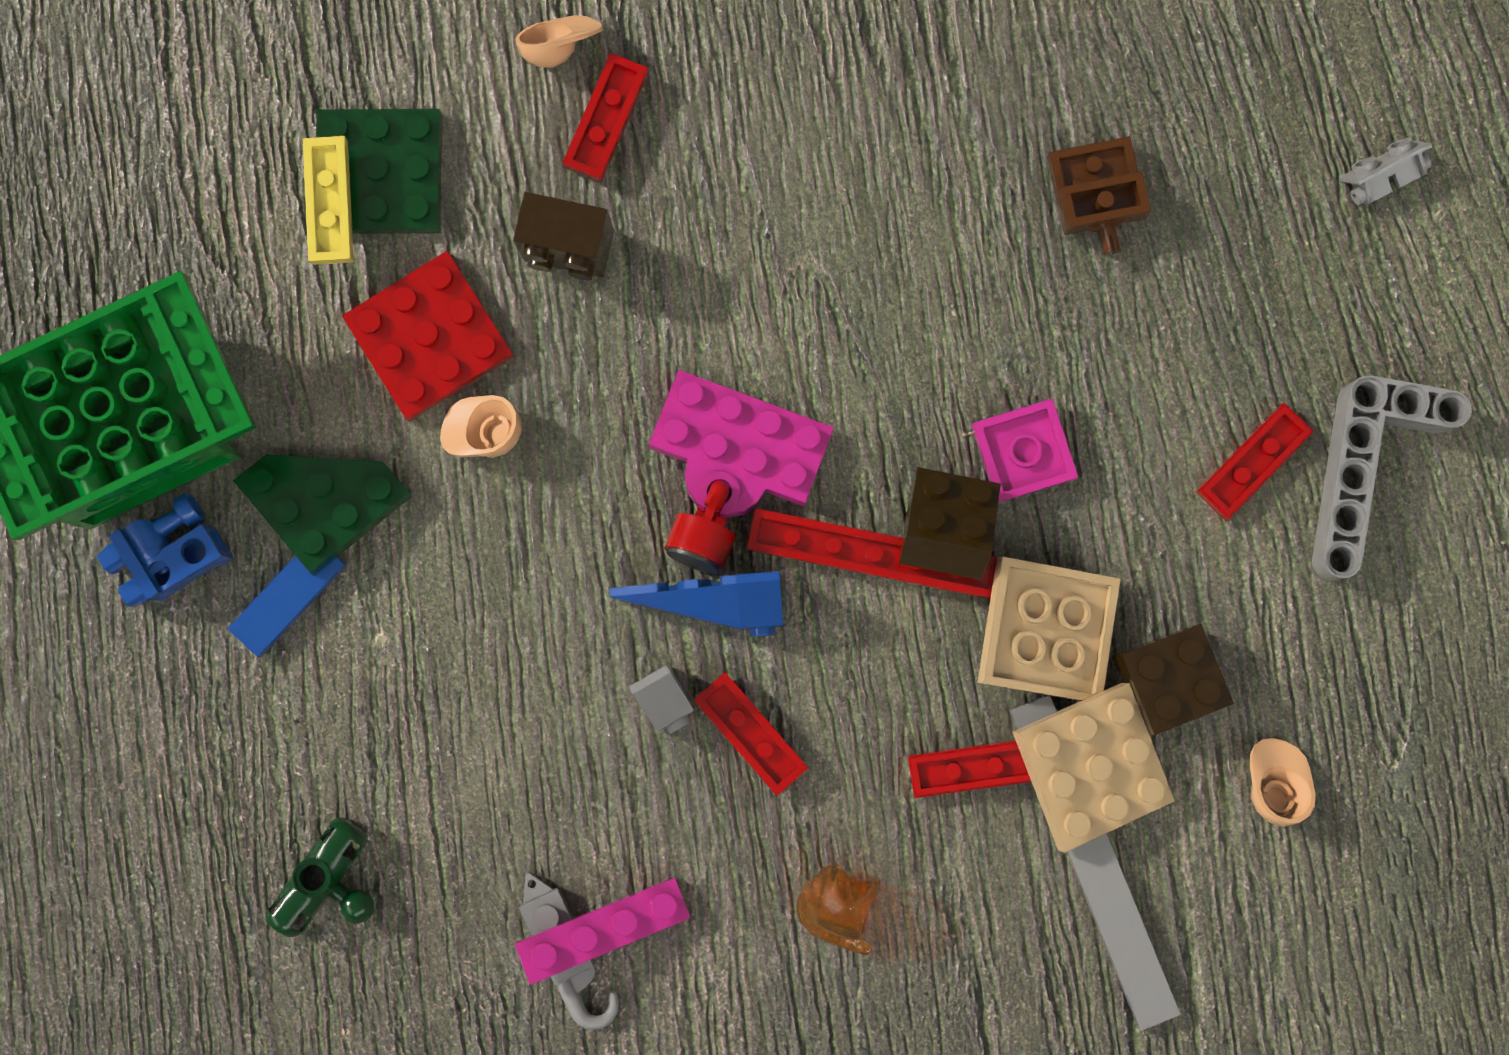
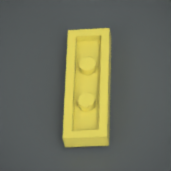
[303,136,354,265]

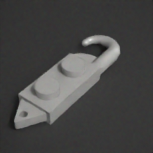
[519,872,619,1030]

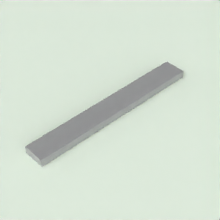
[1009,695,1181,1031]

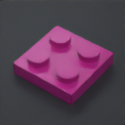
[971,398,1078,503]

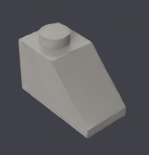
[629,665,695,734]

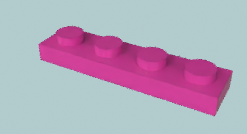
[514,878,690,985]

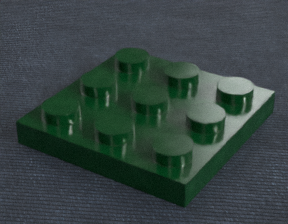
[316,109,442,234]

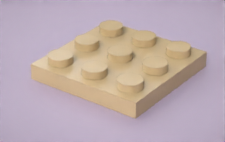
[977,557,1120,701]
[1013,683,1175,853]

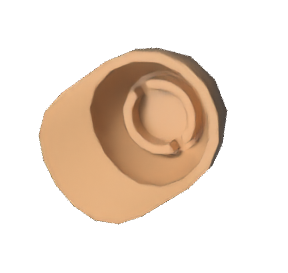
[515,15,603,68]
[440,395,522,458]
[1250,738,1316,827]

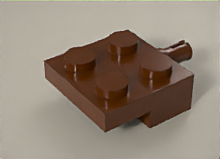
[1047,136,1151,255]

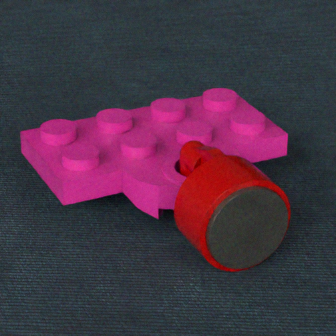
[648,370,834,574]

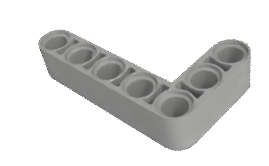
[1312,375,1472,581]

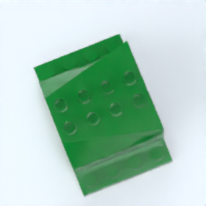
[0,271,257,541]

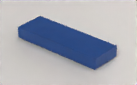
[227,556,347,657]

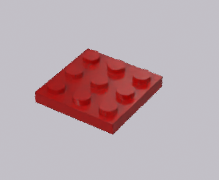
[342,251,514,422]

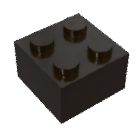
[513,191,614,280]
[898,467,1001,580]
[1112,624,1234,735]

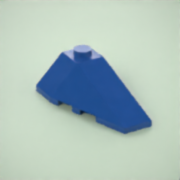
[609,571,783,637]

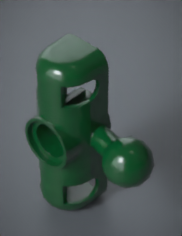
[265,817,375,937]

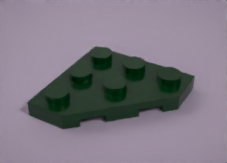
[233,454,412,576]

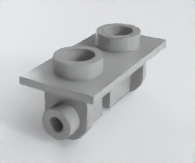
[1339,138,1432,205]

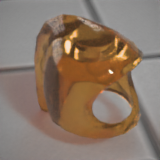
[796,862,881,955]

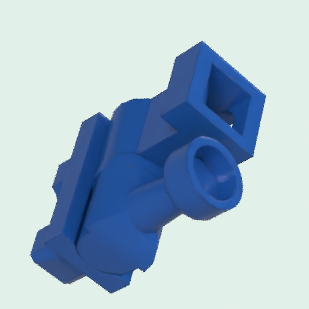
[97,492,234,607]

